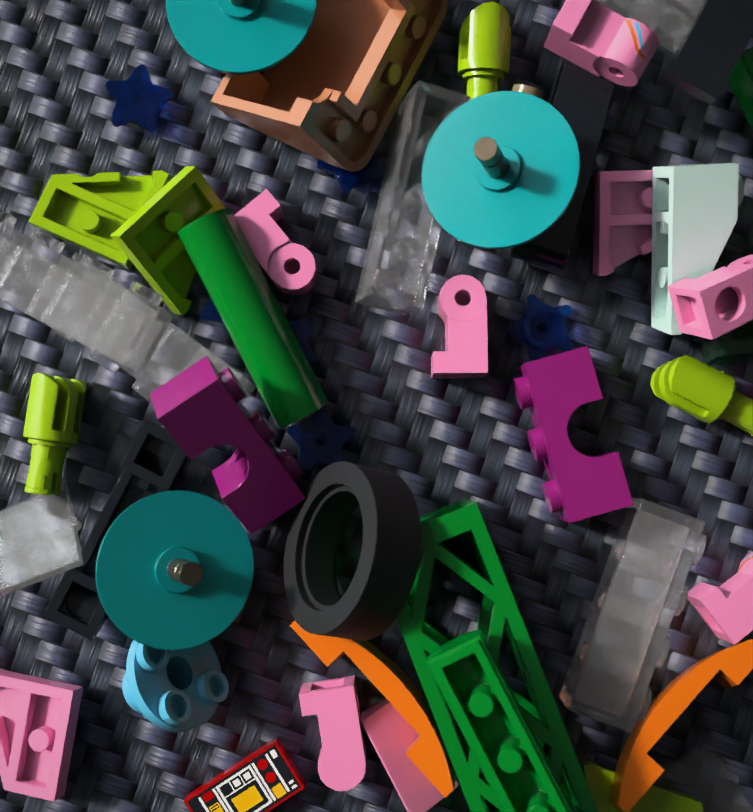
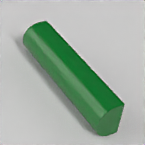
[178,208,329,429]
[426,630,575,812]

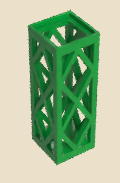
[396,498,598,812]

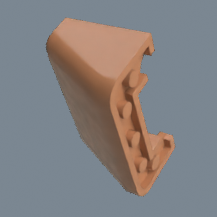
[210,0,448,172]

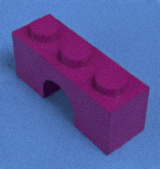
[513,346,634,523]
[150,356,306,535]

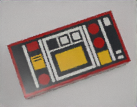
[184,736,306,812]

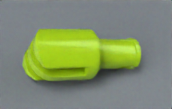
[457,2,511,102]
[650,355,753,436]
[23,373,86,496]

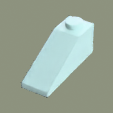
[651,163,744,335]

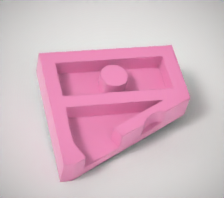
[592,170,653,276]
[0,669,83,802]

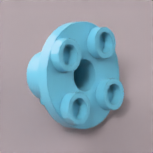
[122,640,229,732]

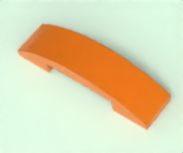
[290,621,456,798]
[610,639,753,812]

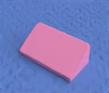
[361,699,459,812]

